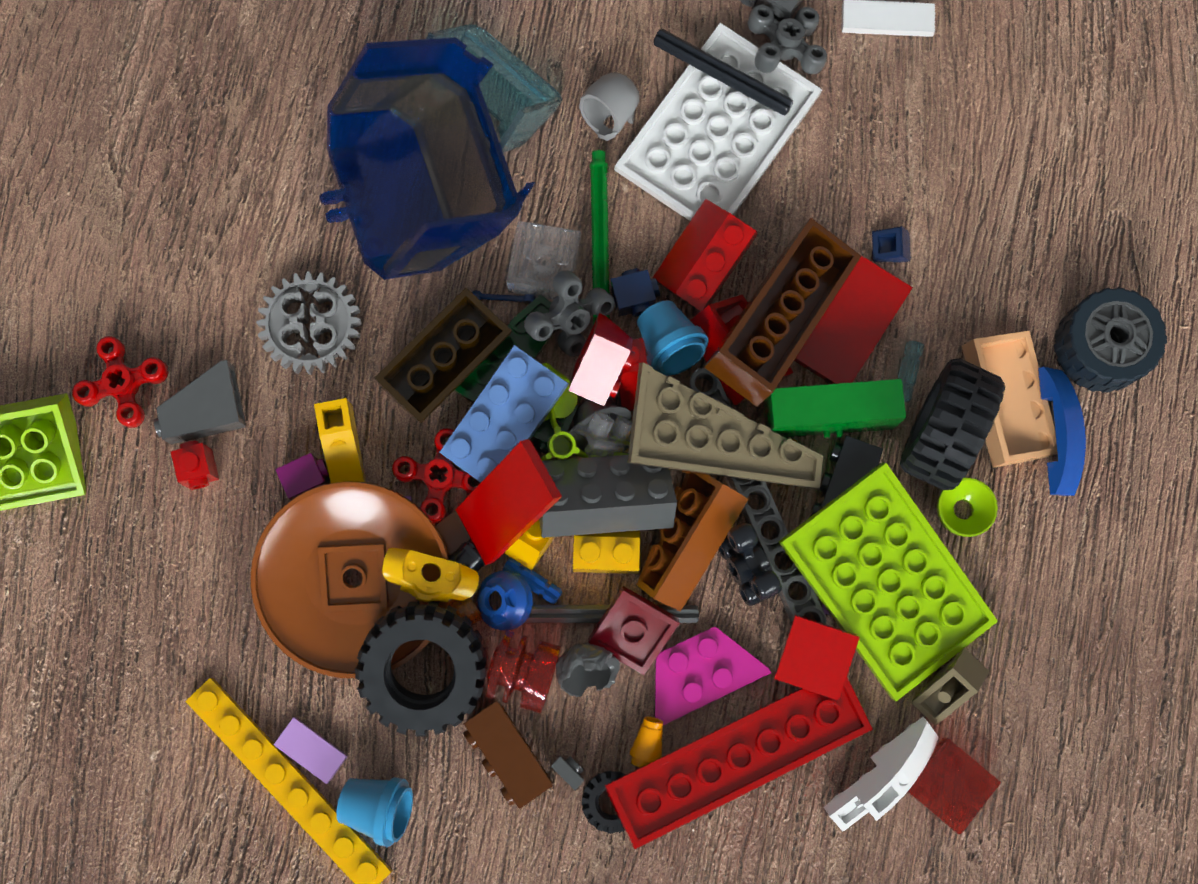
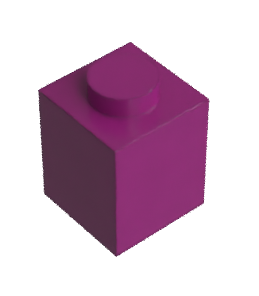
[275,453,329,500]

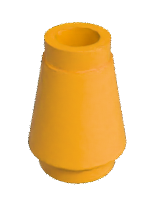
[629,716,663,768]

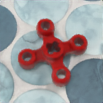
[72,336,169,428]
[392,428,476,524]

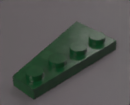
[454,295,557,404]

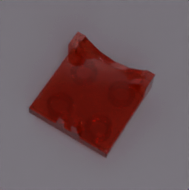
[907,738,1001,835]

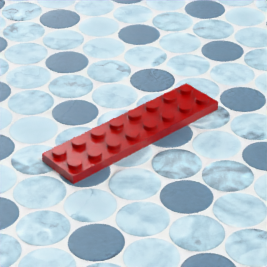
[604,677,873,849]

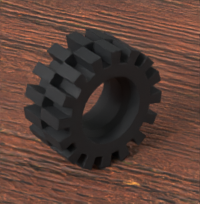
[582,770,626,834]

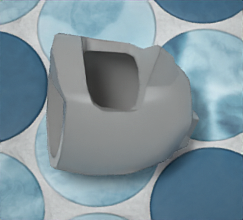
[579,72,640,141]

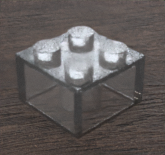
[506,221,581,300]

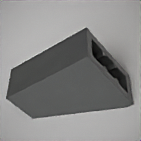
[154,360,246,445]

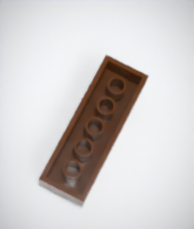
[704,218,861,407]

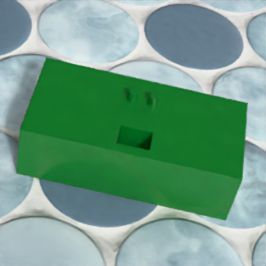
[763,379,906,438]

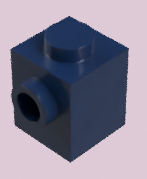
[610,268,660,317]

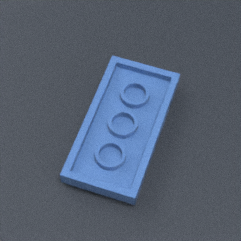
[439,345,569,483]

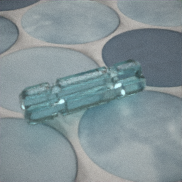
[898,340,924,402]

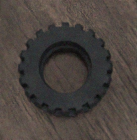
[900,358,1005,491]
[355,601,487,736]

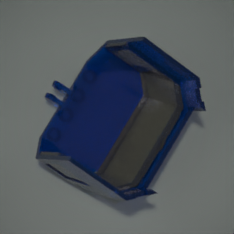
[319,37,535,280]

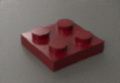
[588,586,680,675]

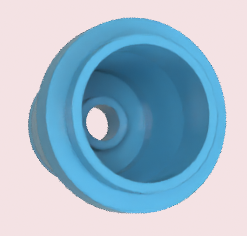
[637,300,709,376]
[336,777,413,847]

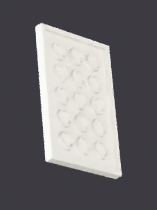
[614,23,822,221]

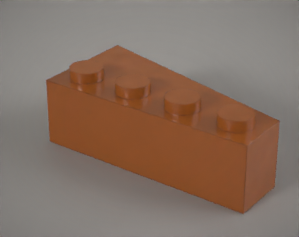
[637,470,749,612]

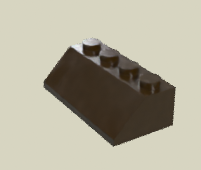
[374,288,512,423]

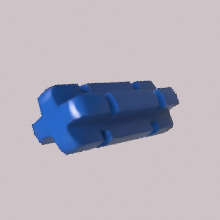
[502,557,562,604]

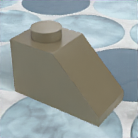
[911,648,989,726]

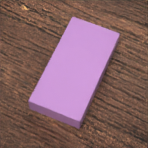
[274,717,348,784]

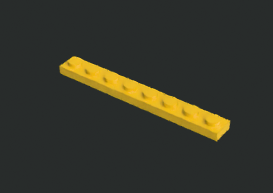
[185,678,393,884]

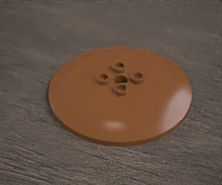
[251,481,449,678]

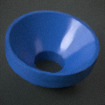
[477,571,533,630]

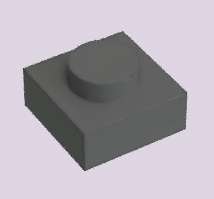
[551,756,584,790]

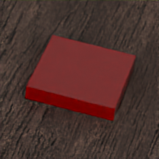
[774,614,860,701]

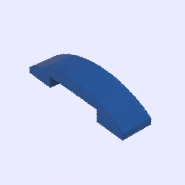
[1038,367,1086,496]

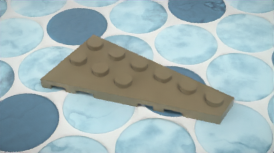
[628,362,823,489]

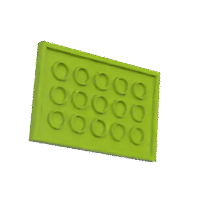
[778,462,998,701]

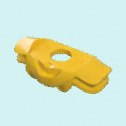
[382,548,479,602]

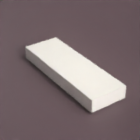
[841,0,935,37]

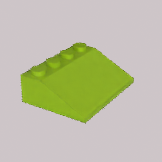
[0,393,86,511]

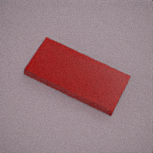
[794,256,913,384]
[455,439,562,565]

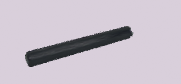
[653,29,793,116]

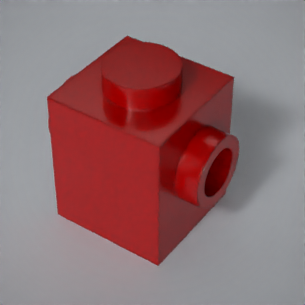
[170,441,219,490]

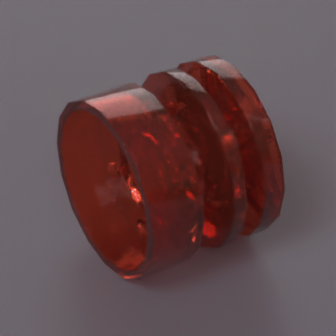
[486,630,561,714]

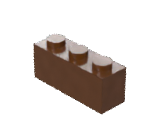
[463,701,554,809]

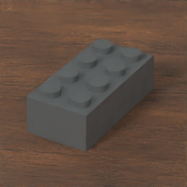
[539,455,677,538]

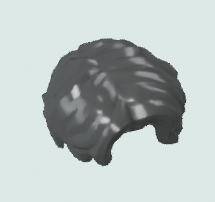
[556,642,620,697]

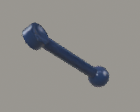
[472,290,536,304]

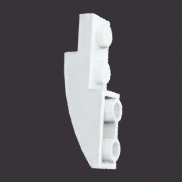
[824,716,939,831]

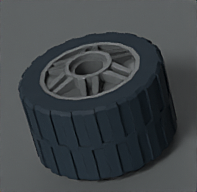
[1054,287,1167,393]

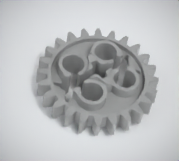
[256,271,362,375]

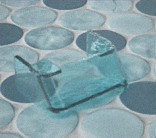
[407,24,562,154]

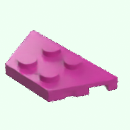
[655,626,771,725]

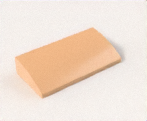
[962,331,1058,468]

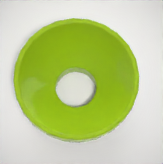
[937,478,998,537]

